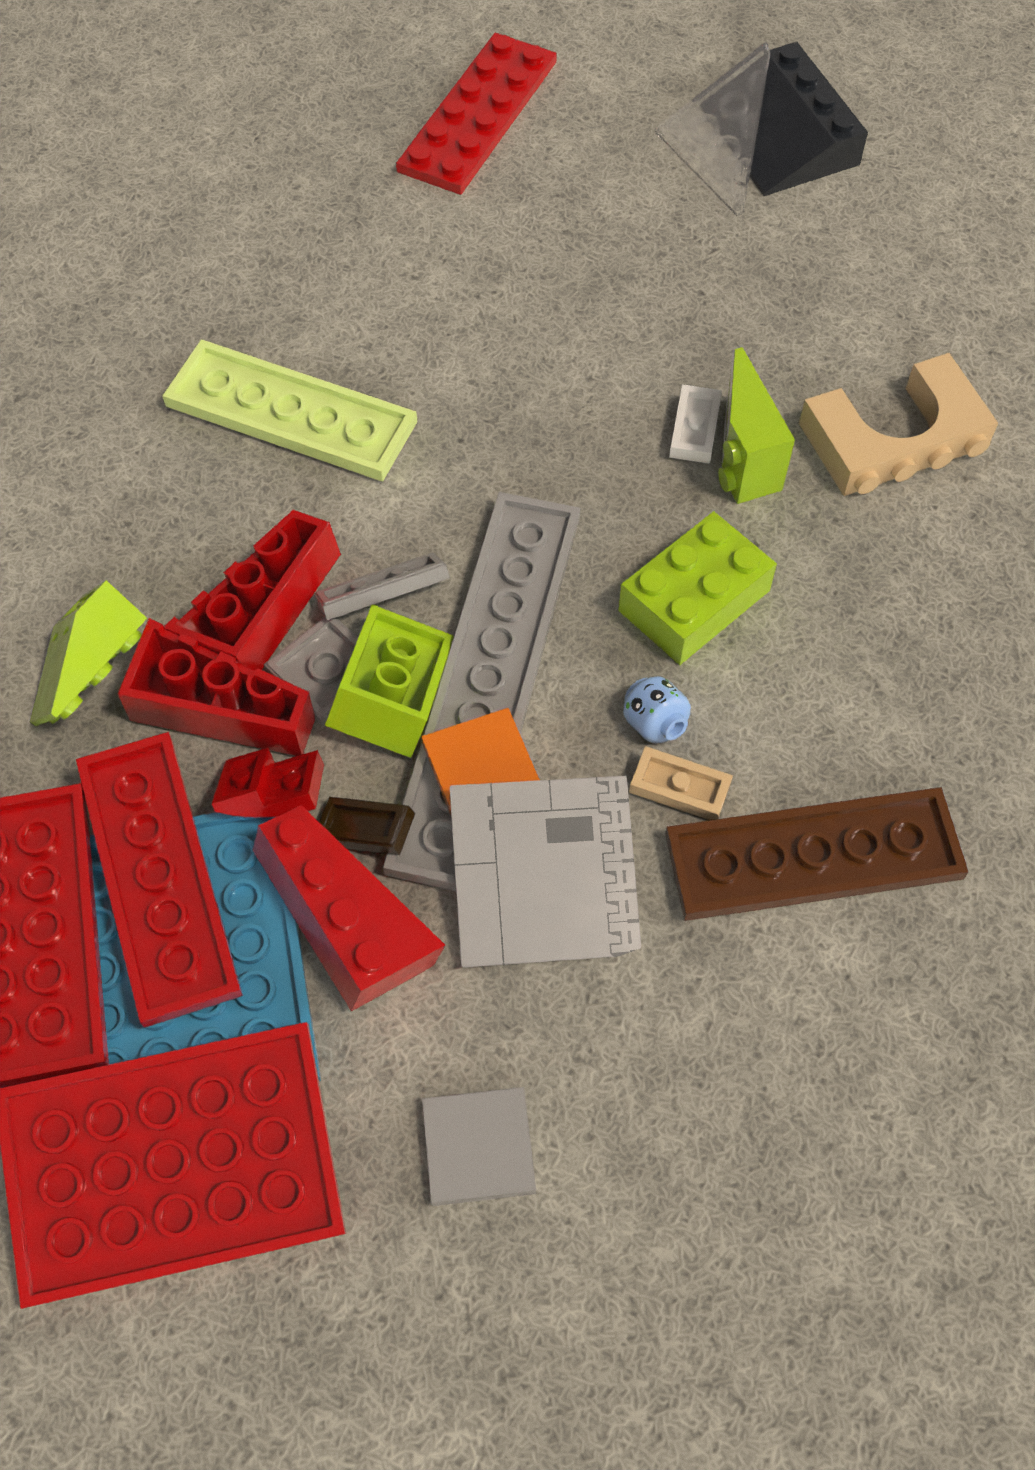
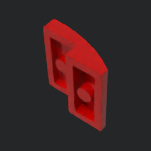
[212,747,324,817]

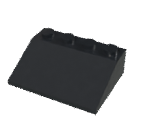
[698,42,868,196]

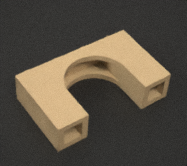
[799,353,998,496]

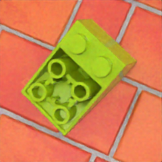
[30,580,147,726]

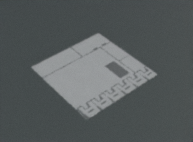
[450,776,641,968]

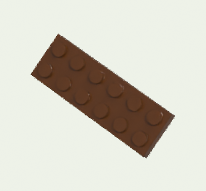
[665,787,969,921]

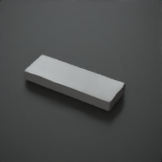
[314,552,450,620]

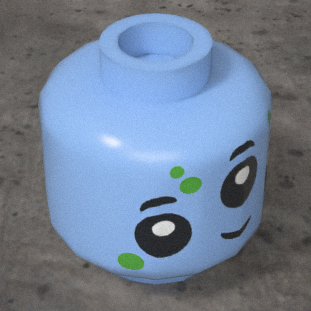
[623,676,691,744]

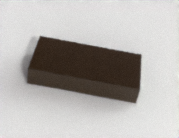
[319,796,415,855]

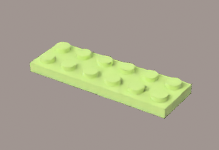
[163,339,417,482]

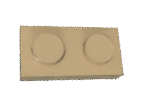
[629,746,733,820]

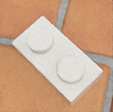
[669,384,722,464]

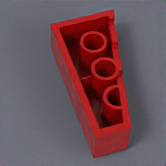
[164,510,341,670]
[118,618,315,756]
[253,805,445,1012]

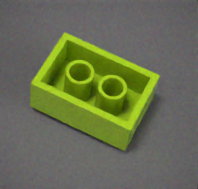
[618,511,777,665]

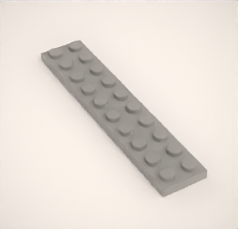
[383,492,581,891]

